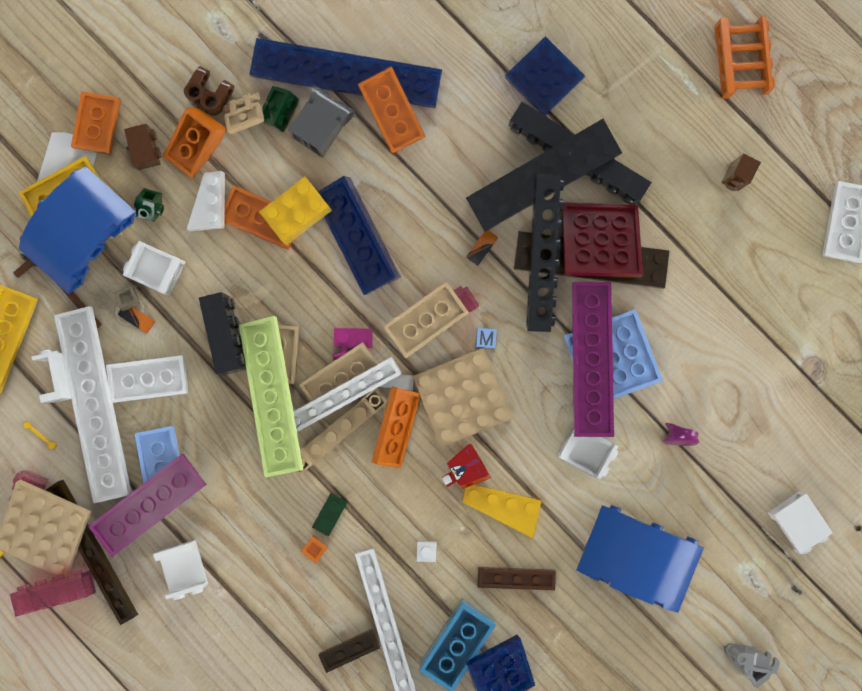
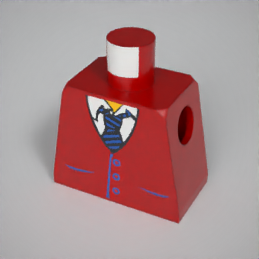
[442,443,492,489]

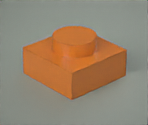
[300,535,328,564]

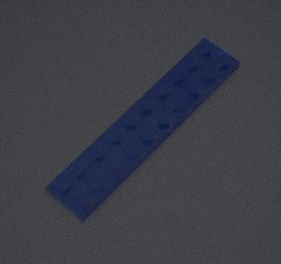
[249,38,442,108]

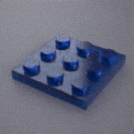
[505,36,585,116]
[466,635,535,691]

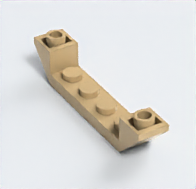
[295,388,388,476]

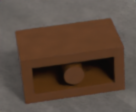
[124,124,162,170]
[721,153,761,191]

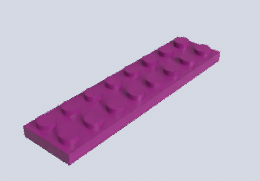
[572,282,614,437]

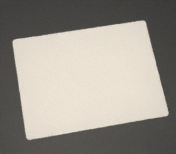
[37,132,97,182]

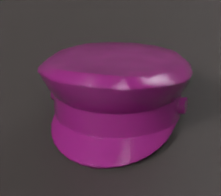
[663,423,700,446]

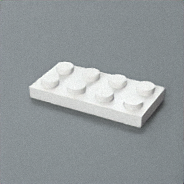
[822,181,862,263]
[106,355,189,403]

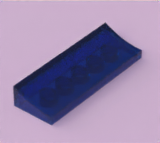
[318,176,401,295]

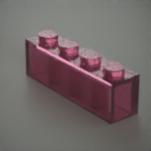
[10,569,96,617]

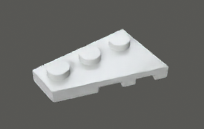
[187,171,225,232]

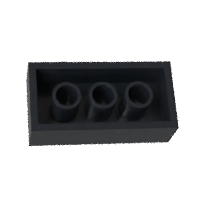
[199,292,246,375]

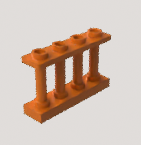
[715,15,775,99]

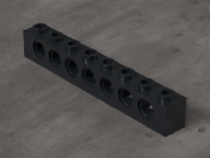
[526,173,564,332]

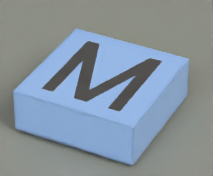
[476,328,497,349]

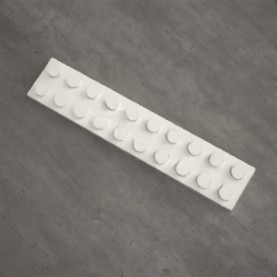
[54,306,132,503]

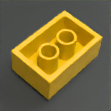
[259,176,332,245]

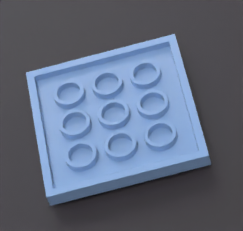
[563,309,663,399]

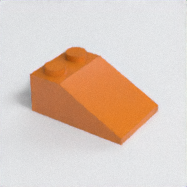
[163,107,227,178]

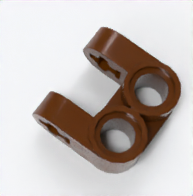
[184,66,234,116]

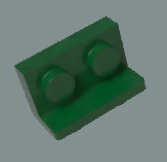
[262,86,299,132]

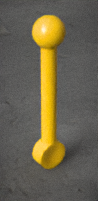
[23,421,57,449]

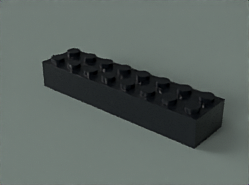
[466,118,622,232]

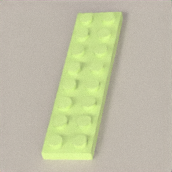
[239,316,304,478]

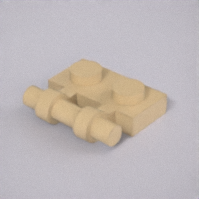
[223,92,264,134]

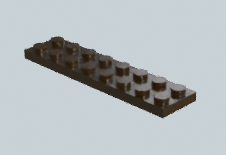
[513,231,670,289]

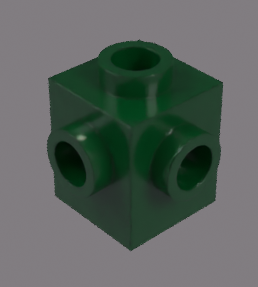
[134,188,164,222]

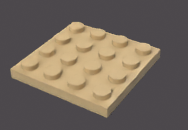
[413,348,512,447]
[0,479,91,579]

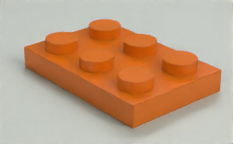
[71,91,121,155]

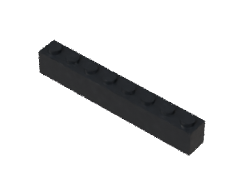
[508,102,652,205]

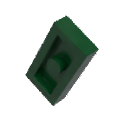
[312,493,348,537]

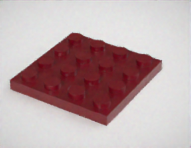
[562,203,643,278]

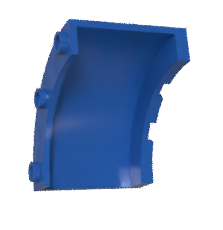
[19,166,136,294]
[576,505,704,613]

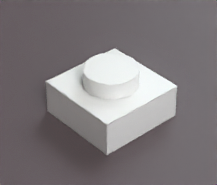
[417,541,437,562]

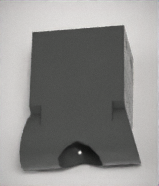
[288,86,356,158]

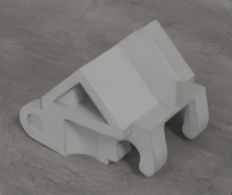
[725,643,780,688]

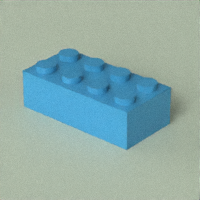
[419,599,496,691]

